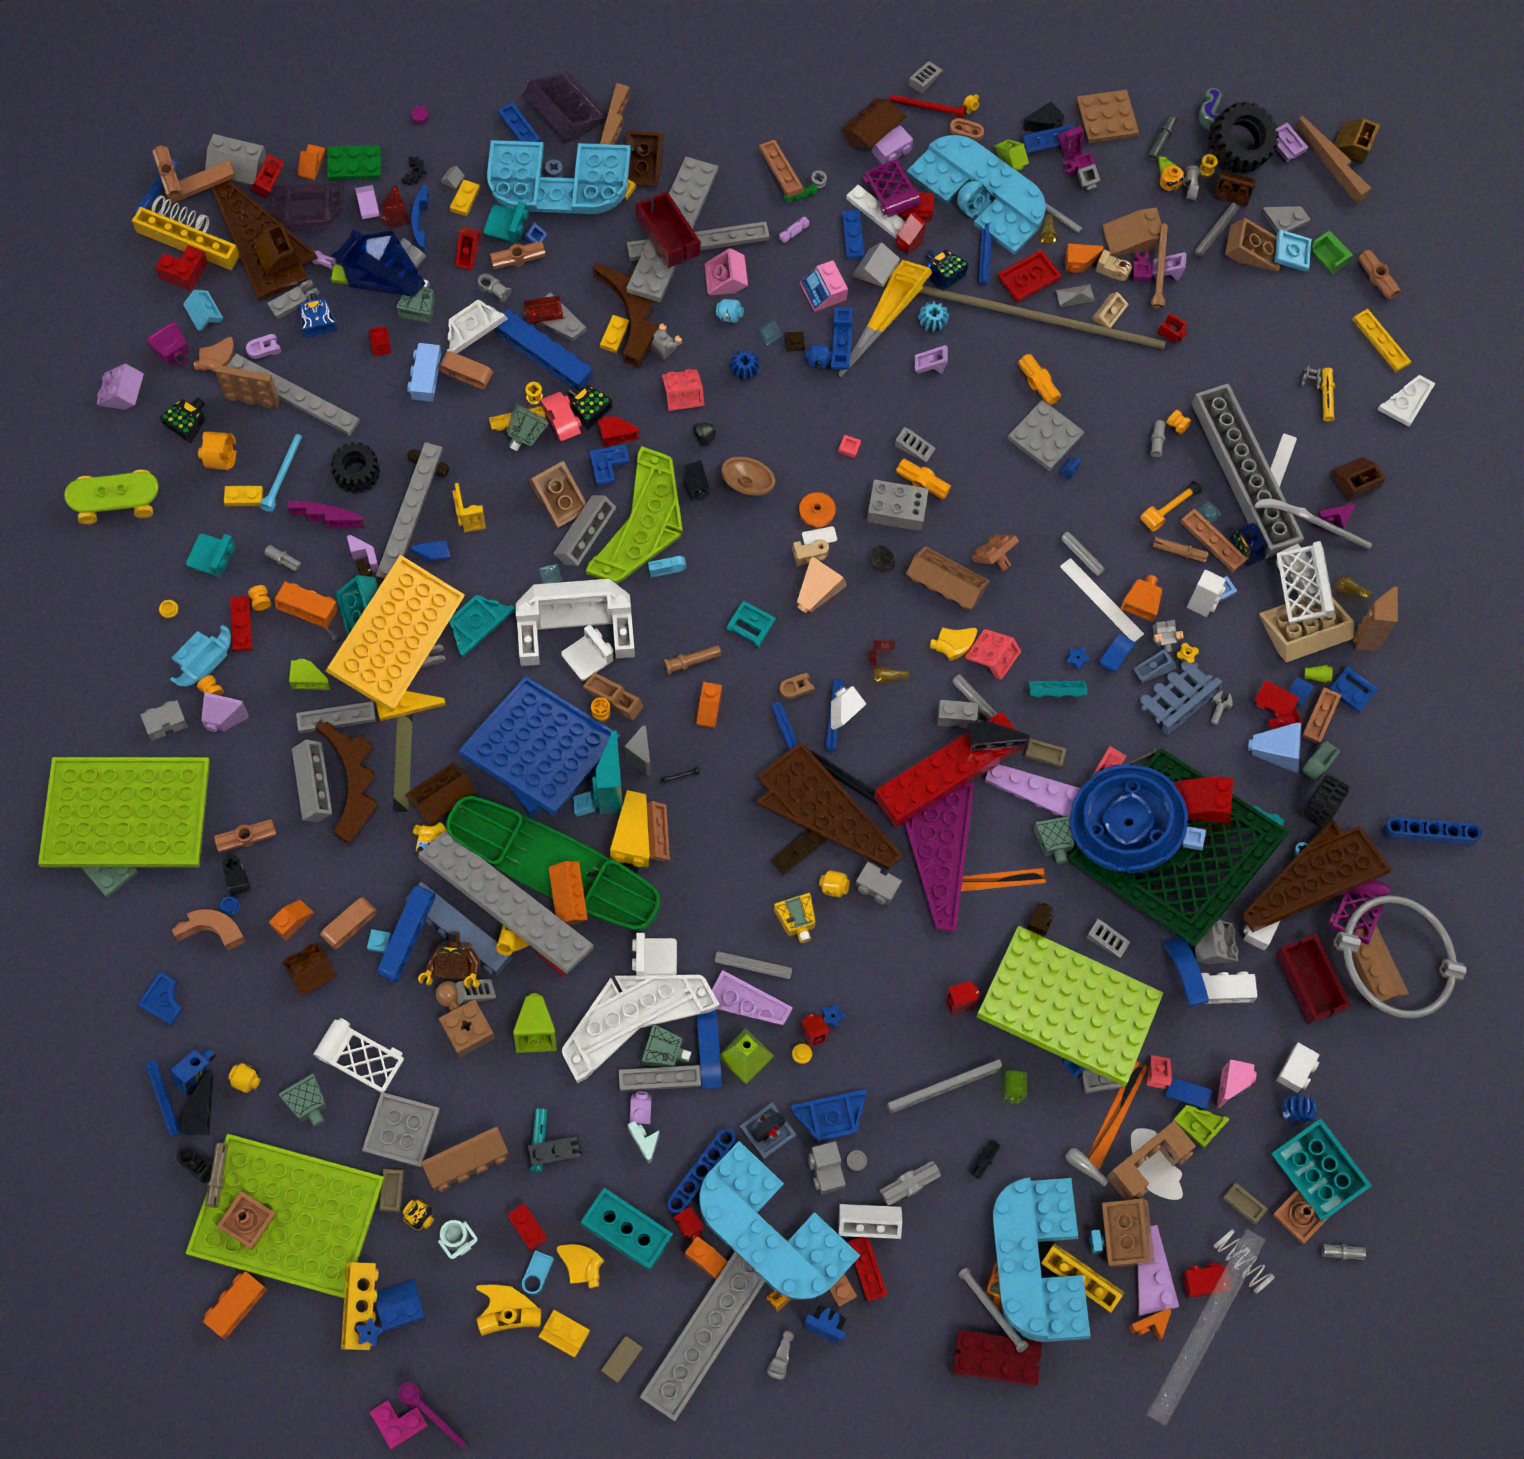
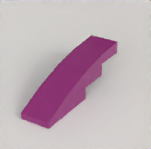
[288,501,365,529]

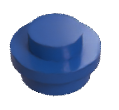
[219,896,240,916]

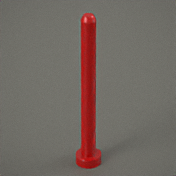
[889,95,965,118]

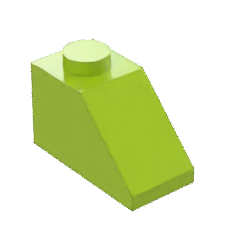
[993,139,1029,171]
[289,659,331,690]

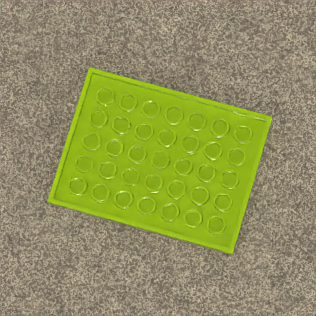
[38,757,210,867]
[976,925,1164,1087]
[185,1134,385,1299]

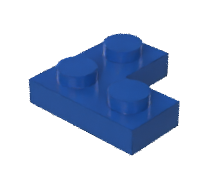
[589,444,629,487]

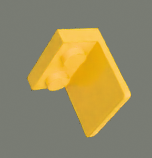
[452,483,486,532]

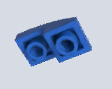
[1099,634,1136,673]
[1166,1077,1213,1110]

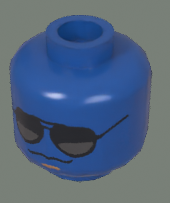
[805,344,832,369]

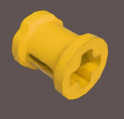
[1200,154,1218,177]
[525,382,543,405]

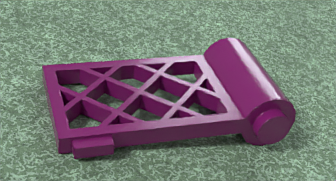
[863,159,921,218]
[1328,880,1391,945]
[398,1382,469,1451]

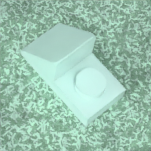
[628,1121,660,1164]

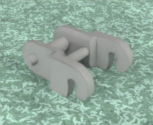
[1301,366,1322,390]

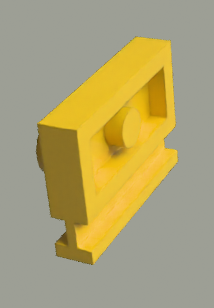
[538,1310,590,1358]

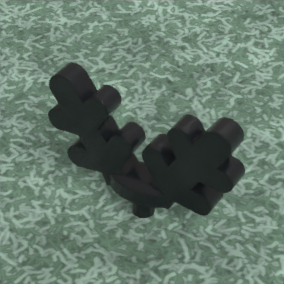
[401,156,427,185]

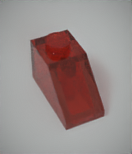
[380,185,409,229]

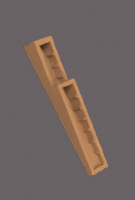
[600,82,630,145]
[1296,116,1371,205]

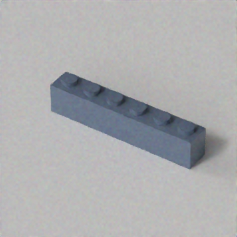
[405,882,513,976]

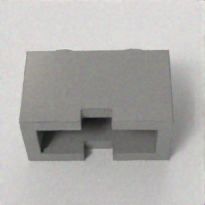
[140,700,188,741]
[937,700,978,728]
[855,862,902,905]

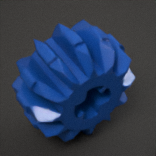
[730,349,760,381]
[1282,1095,1317,1123]

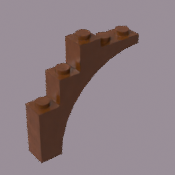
[593,263,659,369]
[315,720,378,847]

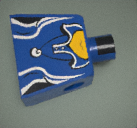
[300,293,338,338]

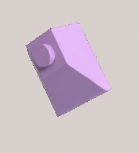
[201,692,249,732]

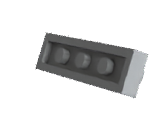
[296,701,376,734]
[619,1065,701,1092]

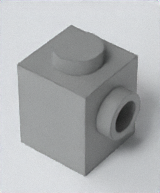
[1077,164,1100,191]

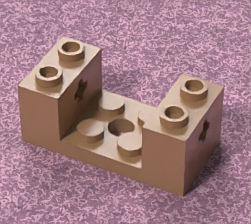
[1106,1120,1196,1200]

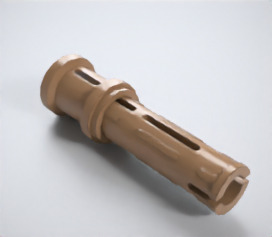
[663,645,721,675]

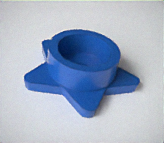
[1066,647,1090,670]
[822,1003,847,1029]
[356,1318,383,1346]

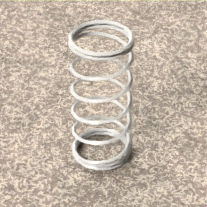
[151,196,209,233]
[1213,1229,1275,1294]

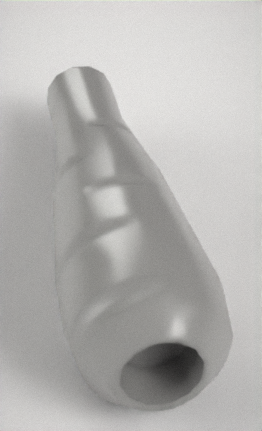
[1065,1148,1109,1186]

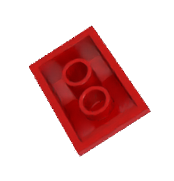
[1174,776,1234,823]

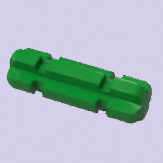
[784,184,817,203]

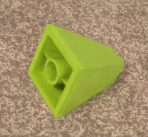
[514,993,557,1053]
[720,1028,774,1084]

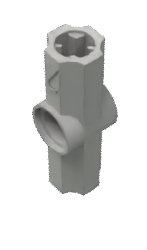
[879,1161,941,1206]

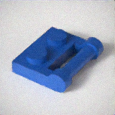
[1329,665,1379,714]

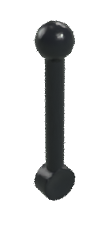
[661,767,700,783]

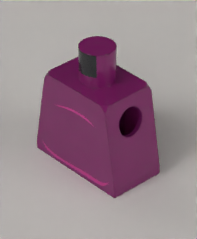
[145,321,190,366]

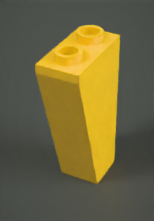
[610,790,650,868]

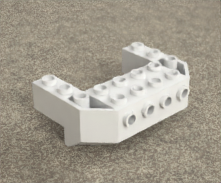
[516,579,635,666]

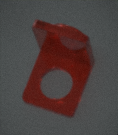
[869,640,895,671]

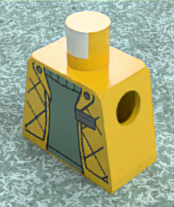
[774,893,815,943]

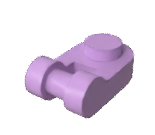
[246,334,281,359]

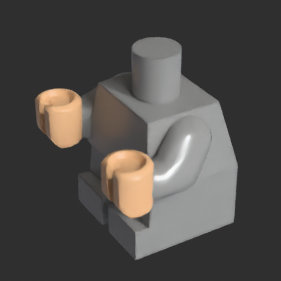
[651,323,682,360]
[1152,620,1184,653]

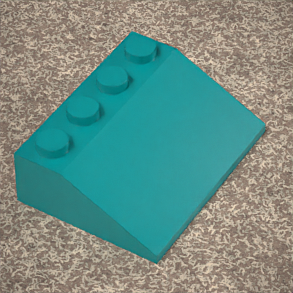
[592,731,623,814]
[1271,1118,1372,1222]

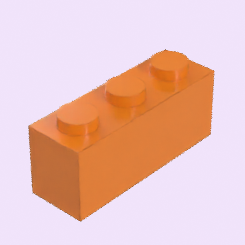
[274,582,338,629]
[549,861,588,925]
[203,1271,267,1340]

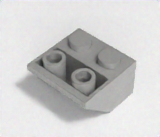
[1195,920,1238,964]

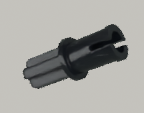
[969,1140,1000,1179]

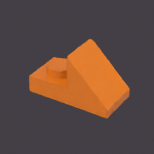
[298,144,326,181]
[1129,1308,1171,1342]

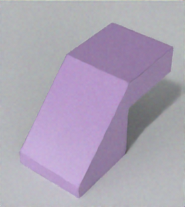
[355,185,380,219]
[347,535,379,572]

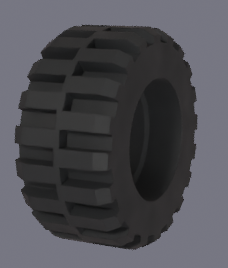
[1208,102,1279,173]

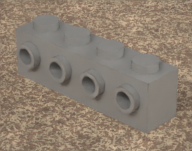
[553,495,617,566]
[292,740,332,822]

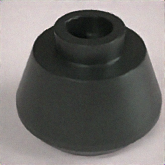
[693,422,716,446]

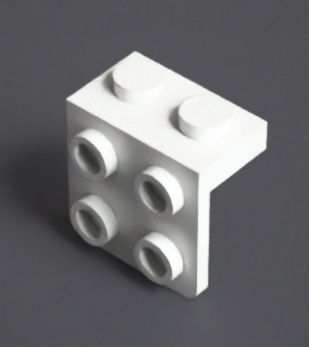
[561,625,614,681]
[632,933,677,975]

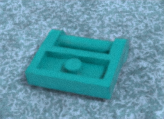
[726,600,776,648]

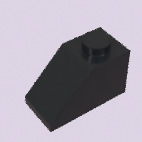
[1022,101,1064,132]
[683,460,709,501]

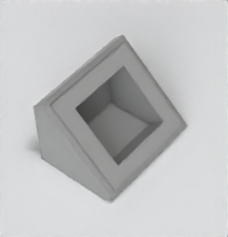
[441,166,465,189]

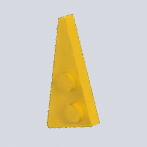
[376,691,446,721]

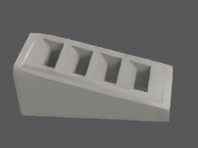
[909,61,943,94]
[895,427,936,463]
[1086,919,1130,959]
[455,979,496,1005]

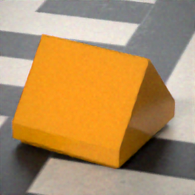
[766,1290,792,1312]

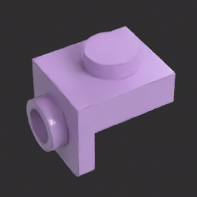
[630,1091,652,1124]

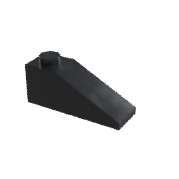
[967,720,1030,752]
[178,1070,214,1135]

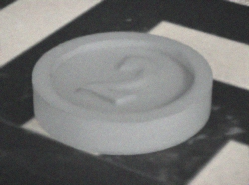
[846,1150,867,1171]

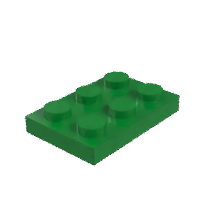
[327,145,381,181]

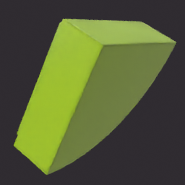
[1158,157,1177,175]
[331,264,350,285]

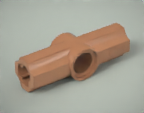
[152,146,182,199]
[490,241,546,270]
[1357,249,1401,300]
[214,819,277,853]

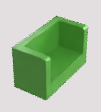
[1311,230,1353,275]

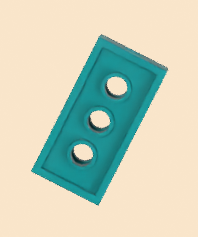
[581,1188,673,1272]

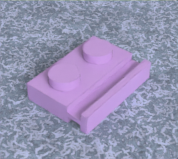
[1275,123,1308,162]

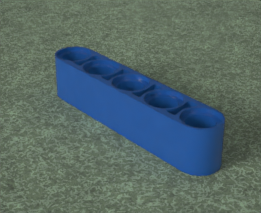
[1382,817,1482,846]
[377,885,436,983]
[668,1129,736,1216]

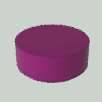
[411,106,429,124]

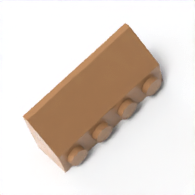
[906,546,990,610]
[1352,586,1398,652]
[1352,925,1409,1008]
[421,1126,510,1192]

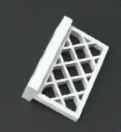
[1277,541,1336,624]

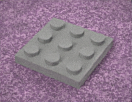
[1007,400,1085,471]
[362,1092,440,1168]

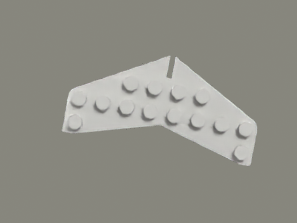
[562,975,720,1083]

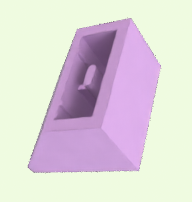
[97,364,144,410]

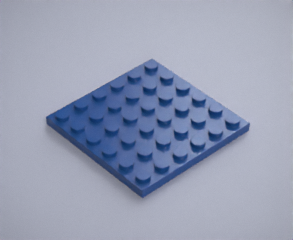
[458,676,620,816]

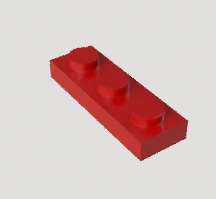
[230,596,253,652]
[848,1237,887,1302]

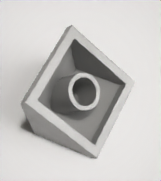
[852,242,900,287]
[625,726,651,776]

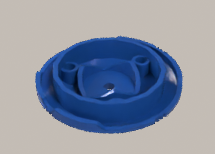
[1070,764,1188,873]

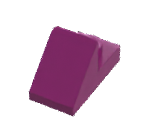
[1058,126,1084,161]
[1316,504,1355,529]

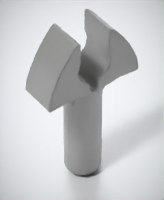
[1211,691,1232,725]

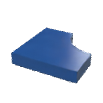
[137,972,183,1026]

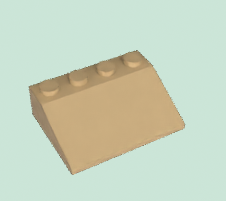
[1259,597,1354,662]

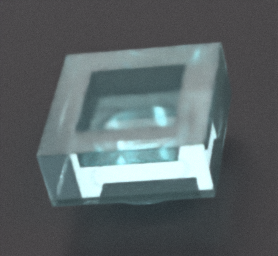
[758,319,782,345]
[1197,501,1222,524]
[539,564,562,584]

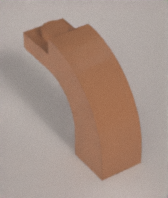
[171,909,246,951]

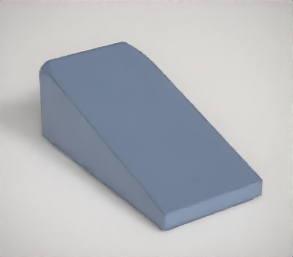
[1133,649,1177,683]

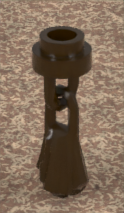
[407,449,450,477]

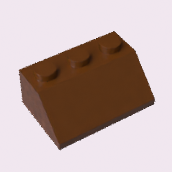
[841,98,906,149]
[405,763,477,825]

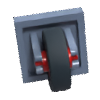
[739,1103,796,1160]

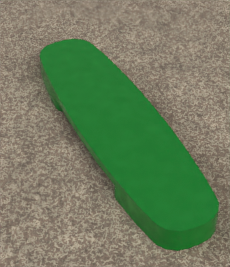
[446,796,662,932]

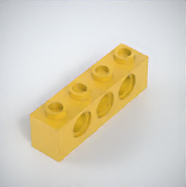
[1041,1243,1124,1312]
[341,1262,378,1350]

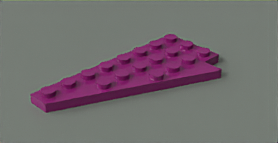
[904,783,974,933]

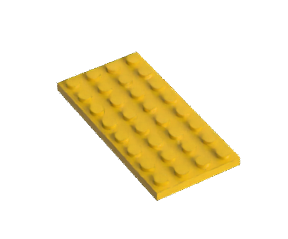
[325,555,465,712]

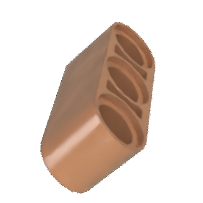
[438,351,493,389]
[320,897,377,950]

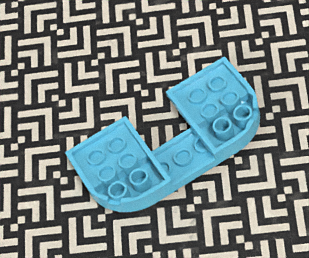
[906,135,1046,255]
[487,140,631,214]
[699,1141,860,1300]
[993,1178,1090,1342]

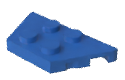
[790,1089,867,1143]

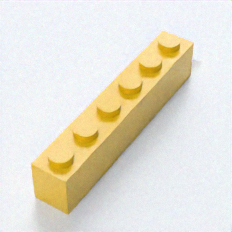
[132,207,240,271]

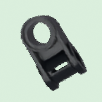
[223,856,251,896]
[177,1147,213,1183]

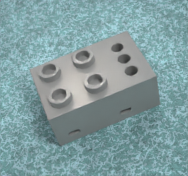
[867,480,929,531]

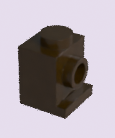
[1027,903,1054,936]

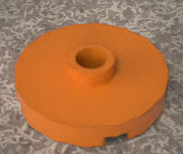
[799,492,836,528]

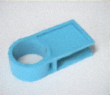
[648,556,687,578]
[522,1250,554,1295]

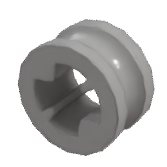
[811,171,827,188]

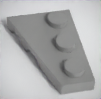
[523,292,586,341]

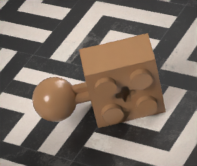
[435,981,495,1058]

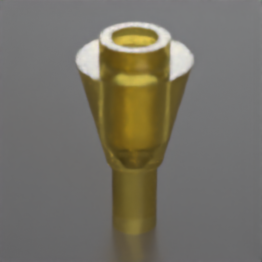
[1040,214,1058,244]
[1337,574,1372,598]
[874,665,910,684]

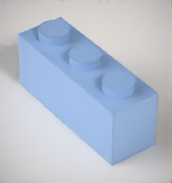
[407,343,442,402]

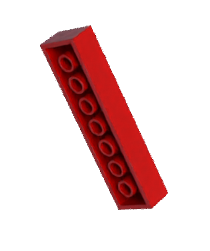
[874,711,1023,828]

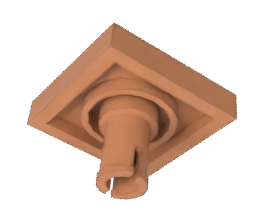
[971,534,1019,571]
[1272,1189,1329,1245]
[217,1191,276,1250]

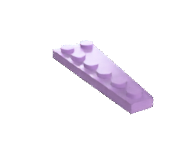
[985,764,1081,817]

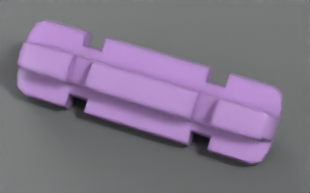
[779,217,809,243]

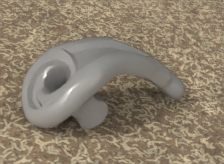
[767,1330,794,1380]

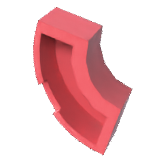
[540,392,581,441]

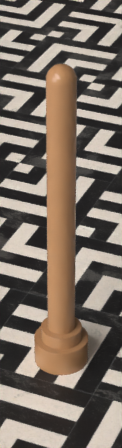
[1151,223,1168,308]

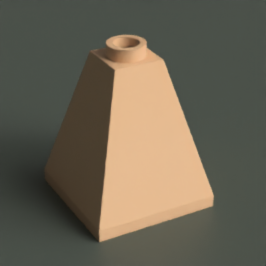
[797,557,847,614]

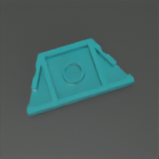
[449,595,515,658]

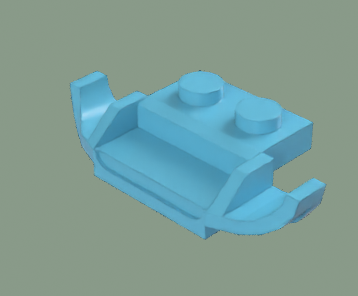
[170,625,231,686]

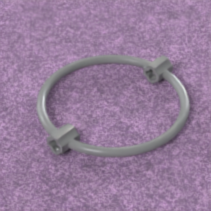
[1334,895,1466,1019]

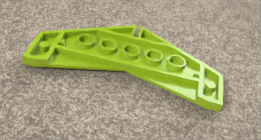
[586,446,683,584]

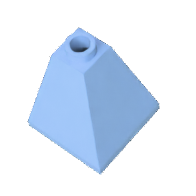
[1248,723,1301,773]

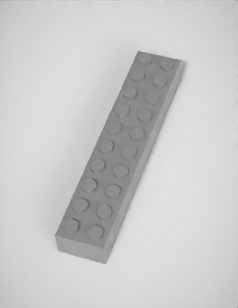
[1191,383,1304,559]

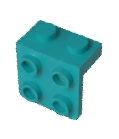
[483,201,529,244]
[186,534,235,578]

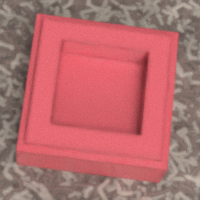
[838,435,861,458]

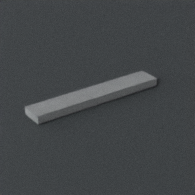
[887,1059,1002,1114]

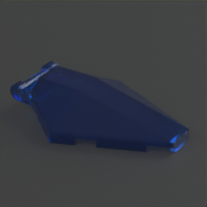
[331,229,426,297]

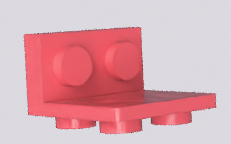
[662,369,705,411]
[965,629,1021,680]

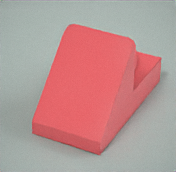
[1091,746,1127,778]
[1146,1055,1172,1089]

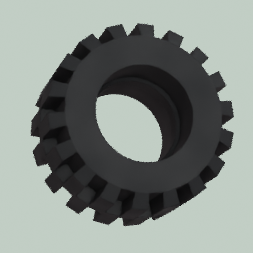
[331,442,380,494]
[1303,774,1349,827]

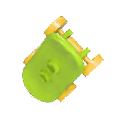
[64,470,159,525]

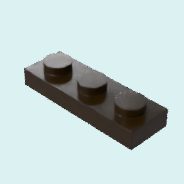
[771,830,827,876]

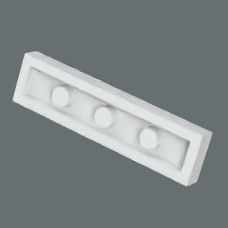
[846,185,905,239]

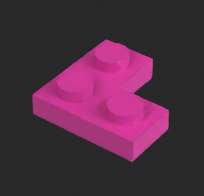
[370,1401,428,1450]

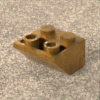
[1334,118,1380,163]

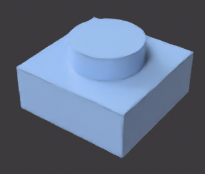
[1220,576,1237,602]
[1183,827,1206,850]

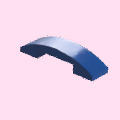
[411,185,429,255]
[831,308,853,369]
[1163,938,1209,1007]
[697,1010,722,1090]

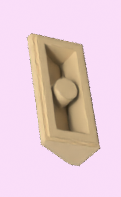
[1092,292,1129,328]

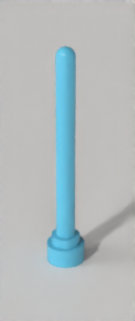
[259,434,302,512]

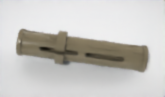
[205,1143,229,1208]

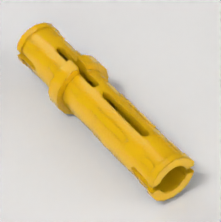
[1320,368,1335,422]

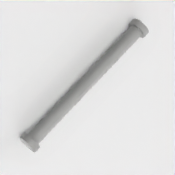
[958,1268,1028,1353]

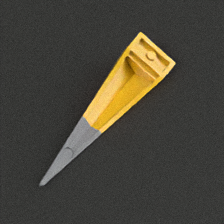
[839,260,932,377]

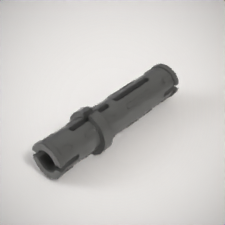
[1147,114,1178,162]

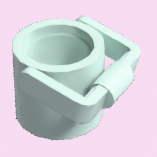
[438,1220,477,1259]

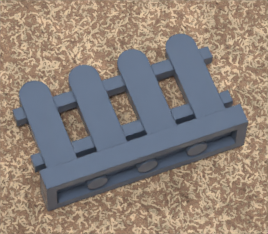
[1140,661,1222,736]

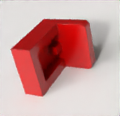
[369,327,391,356]

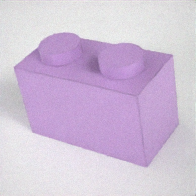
[872,125,913,165]

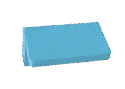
[183,290,223,331]

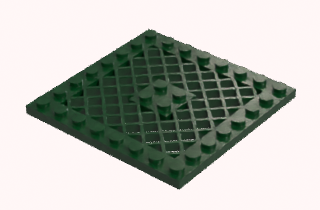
[1067,748,1289,948]

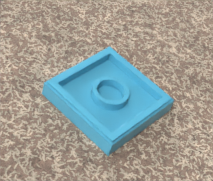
[1274,230,1312,272]

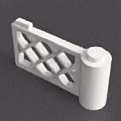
[313,1018,404,1093]

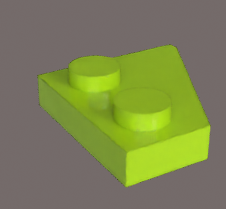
[1173,1105,1229,1149]

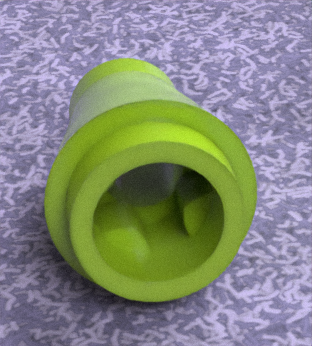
[1304,665,1332,683]

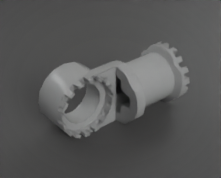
[1182,165,1201,201]
[478,273,512,302]

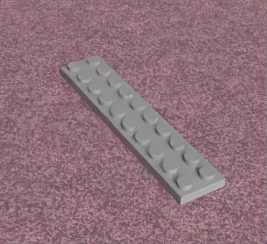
[627,156,719,302]
[418,831,594,974]
[640,1238,788,1422]

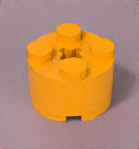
[198,432,237,470]

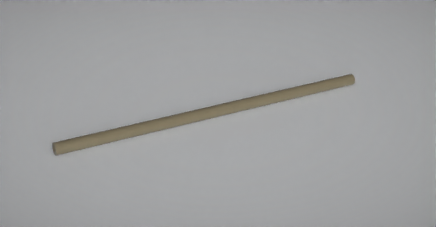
[920,285,1166,350]

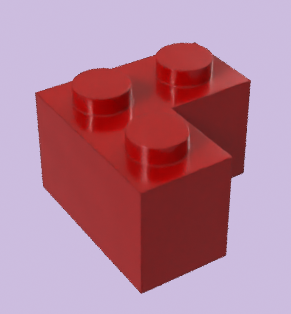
[155,245,208,291]

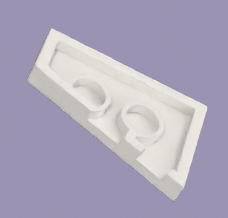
[1377,375,1435,427]

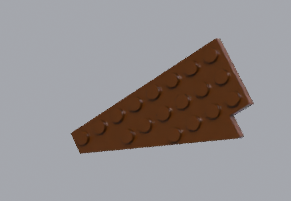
[211,180,318,301]
[756,742,903,870]
[1242,819,1391,933]

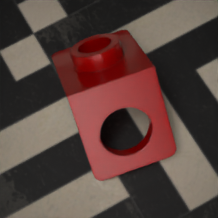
[1268,708,1303,730]

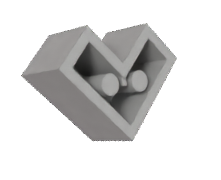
[808,1141,846,1195]

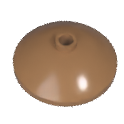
[721,457,775,496]

